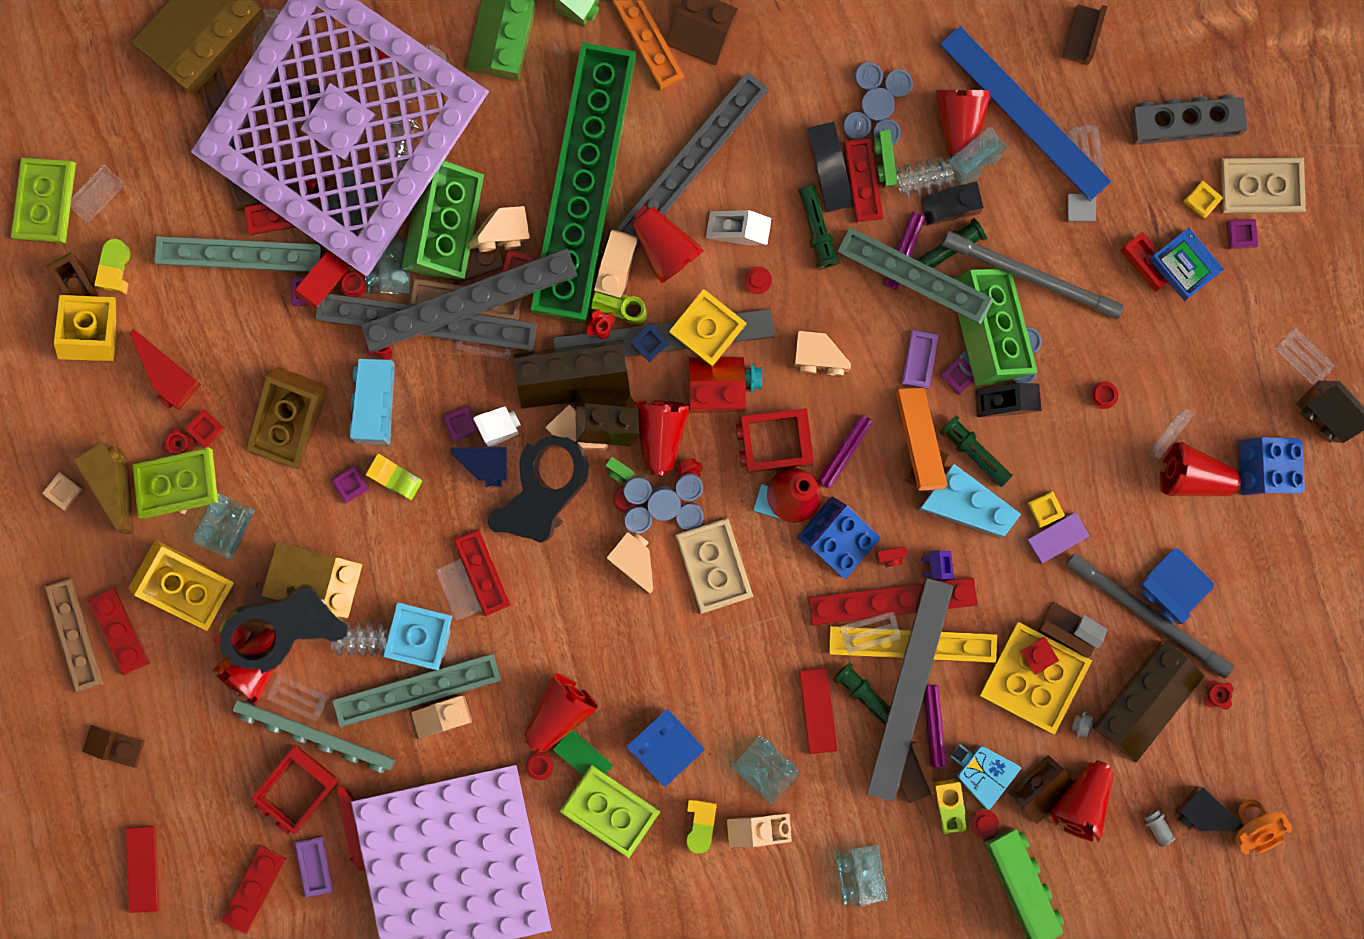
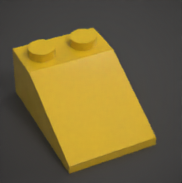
[128,539,234,631]

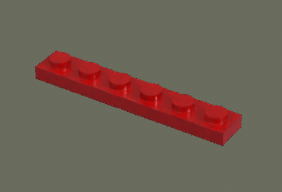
[809,578,978,626]

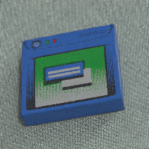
[1149,228,1224,301]

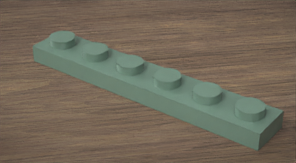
[837,227,994,324]
[155,236,322,273]
[332,654,502,727]
[233,700,396,773]

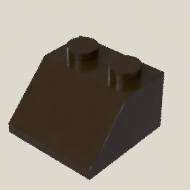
[1296,380,1364,443]
[575,389,639,446]

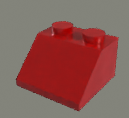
[689,357,746,413]

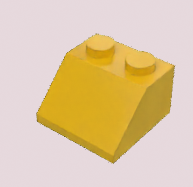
[54,295,116,362]

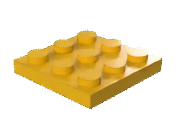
[979,622,1092,735]

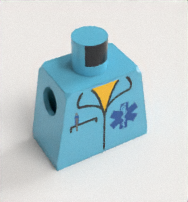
[950,744,1021,810]

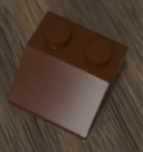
[666,0,738,65]

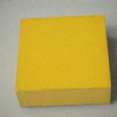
[1183,180,1223,220]
[1027,491,1065,528]

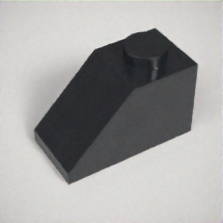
[921,181,984,226]
[975,383,1042,418]
[1175,786,1244,831]

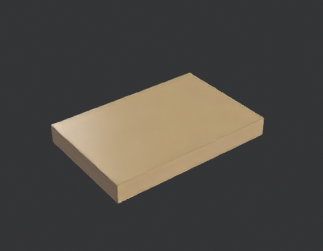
[1220,158,1306,214]
[676,518,754,614]

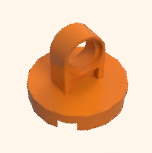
[1236,799,1292,854]

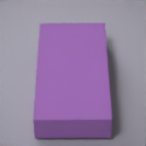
[901,330,939,389]
[1027,512,1090,564]
[295,837,334,898]

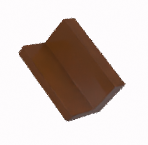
[1062,4,1108,65]
[1037,603,1095,658]
[900,741,937,803]
[1008,755,1073,824]

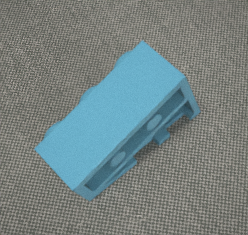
[350,359,395,446]
[918,464,1021,538]

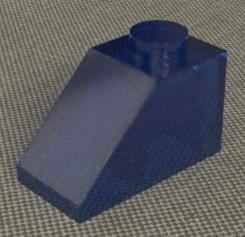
[451,447,508,488]

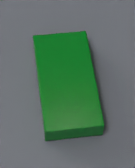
[553,730,613,775]

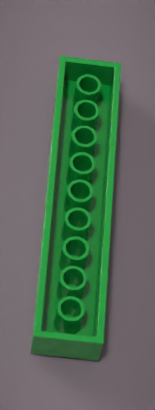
[531,42,636,324]

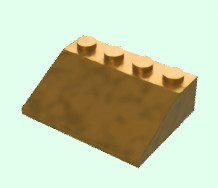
[132,0,266,97]

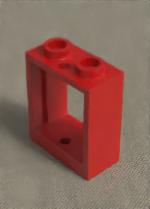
[736,408,814,474]
[251,746,340,835]

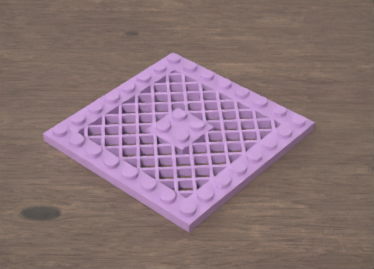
[191,0,489,276]

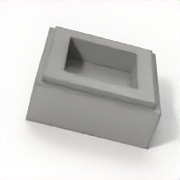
[1067,194,1096,223]
[1074,615,1108,649]

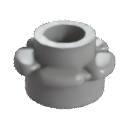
[1072,712,1094,738]

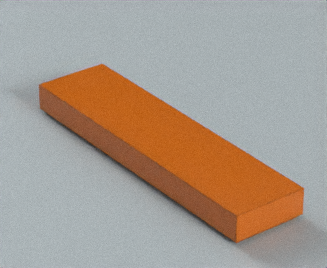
[611,0,684,91]
[896,388,947,491]

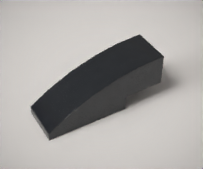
[807,121,853,213]

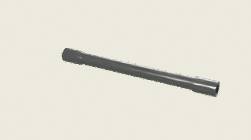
[941,230,1124,320]
[1065,553,1234,679]

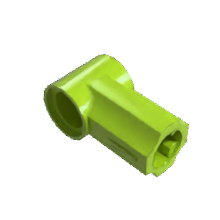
[591,291,647,326]

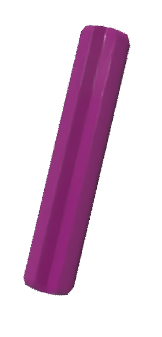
[884,212,925,290]
[818,415,872,488]
[924,685,946,767]

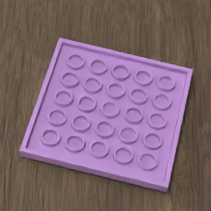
[351,765,552,939]

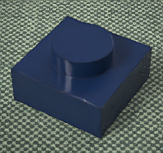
[630,323,669,363]

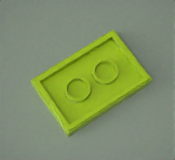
[11,158,76,244]
[132,448,218,519]
[559,765,660,858]

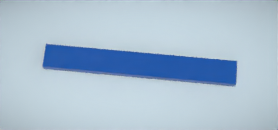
[940,26,1111,202]

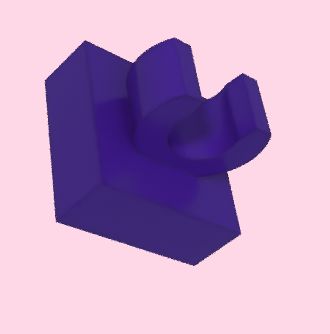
[921,551,954,580]

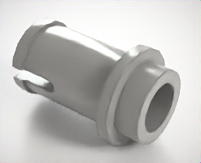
[1144,809,1176,847]

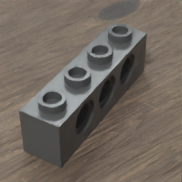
[1130,94,1247,145]

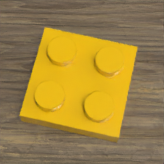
[669,289,747,367]

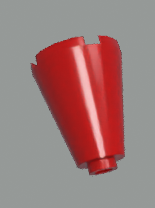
[936,90,990,162]
[632,205,704,284]
[635,400,690,476]
[1159,442,1241,496]
[767,468,821,523]
[212,628,277,706]
[524,673,598,752]
[1049,760,1114,842]

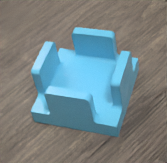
[384,602,452,670]

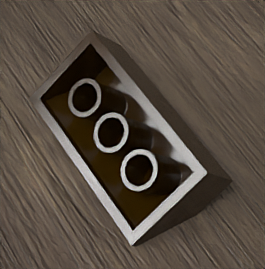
[513,340,630,409]
[1092,640,1205,763]

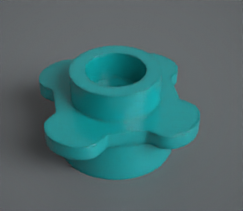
[745,364,762,393]

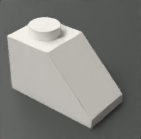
[706,210,772,245]
[474,407,521,448]

